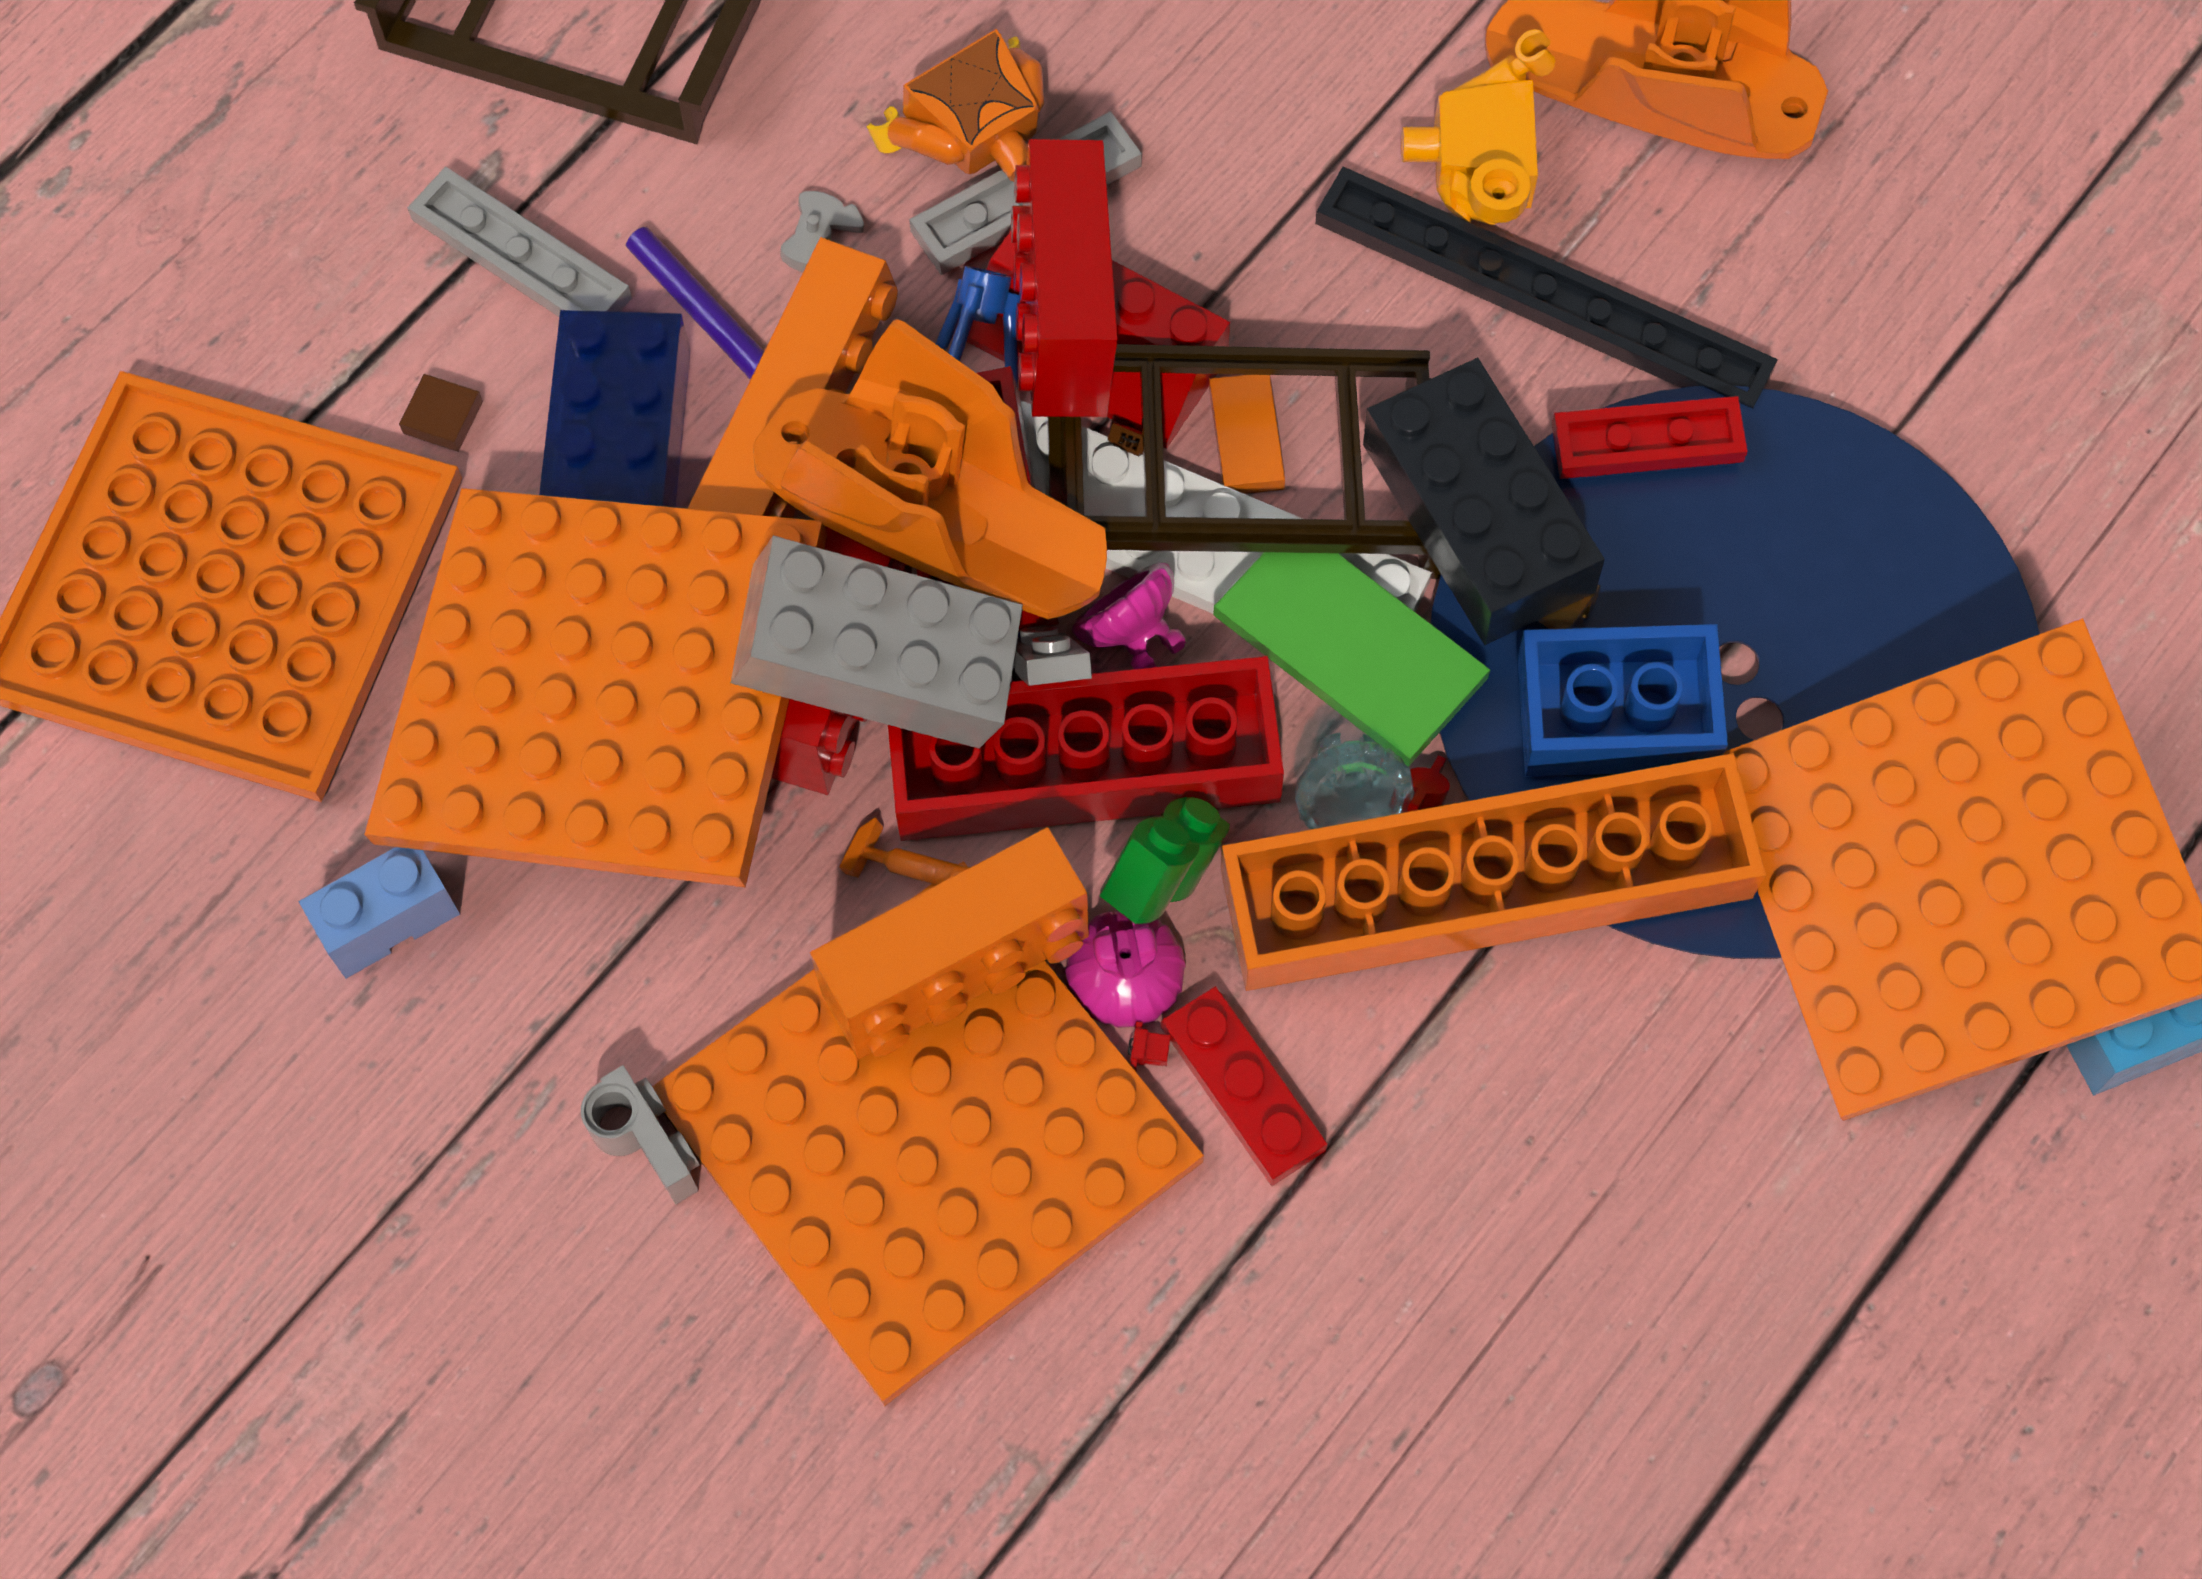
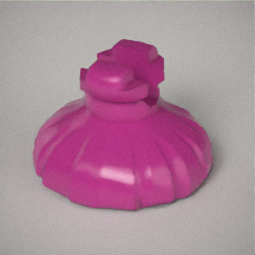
[1072,562,1186,669]
[1065,910,1186,1028]

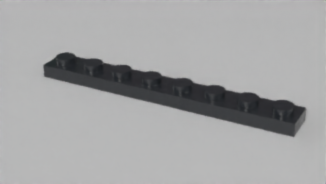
[1315,166,1778,409]

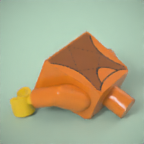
[866,29,1044,182]

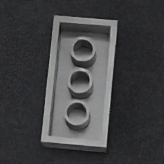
[730,535,1023,749]

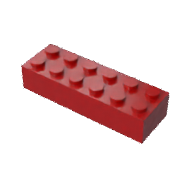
[888,656,1284,841]

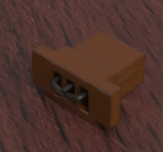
[1107,423,1143,456]

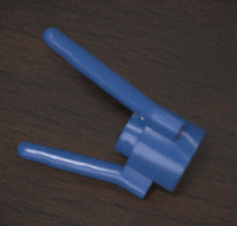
[936,266,1020,388]

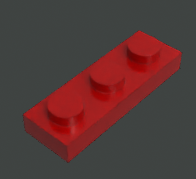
[1552,396,1748,479]
[1161,986,1328,1186]

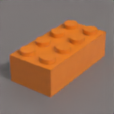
[810,827,1089,1060]

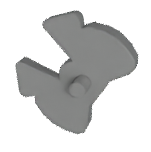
[780,191,864,272]

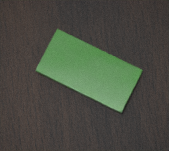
[1213,552,1490,767]

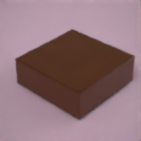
[399,374,483,452]

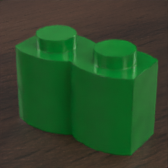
[1100,797,1230,924]

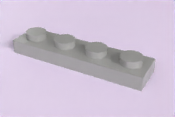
[909,111,1142,275]
[407,166,632,340]

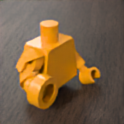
[1401,29,1555,225]

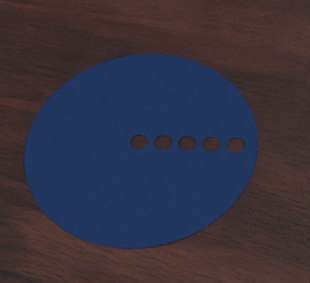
[1430,386,2040,959]

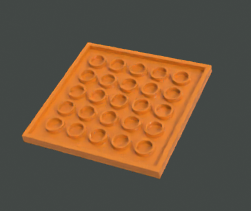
[0,371,462,802]
[364,488,828,888]
[1724,618,2202,1121]
[652,861,1204,1406]

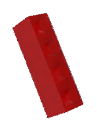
[967,231,1230,449]

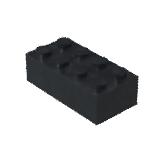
[1363,357,1605,646]

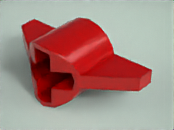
[1395,755,1450,813]

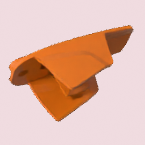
[1485,0,1828,159]
[753,319,1107,619]

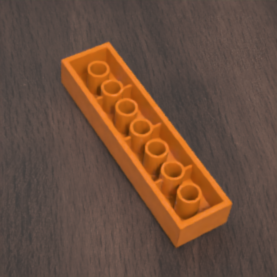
[1220,753,1766,991]

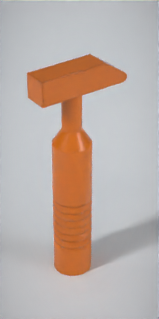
[839,818,970,885]

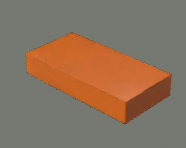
[1209,375,1285,494]

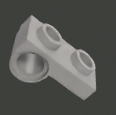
[1011,625,1092,686]
[581,1065,699,1205]

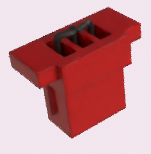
[1128,1021,1171,1072]

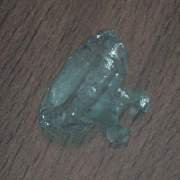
[1295,732,1415,830]

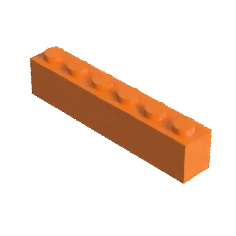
[687,237,898,518]

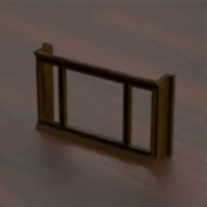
[354,0,760,145]
[1047,344,1441,579]

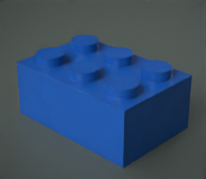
[1517,624,1728,777]

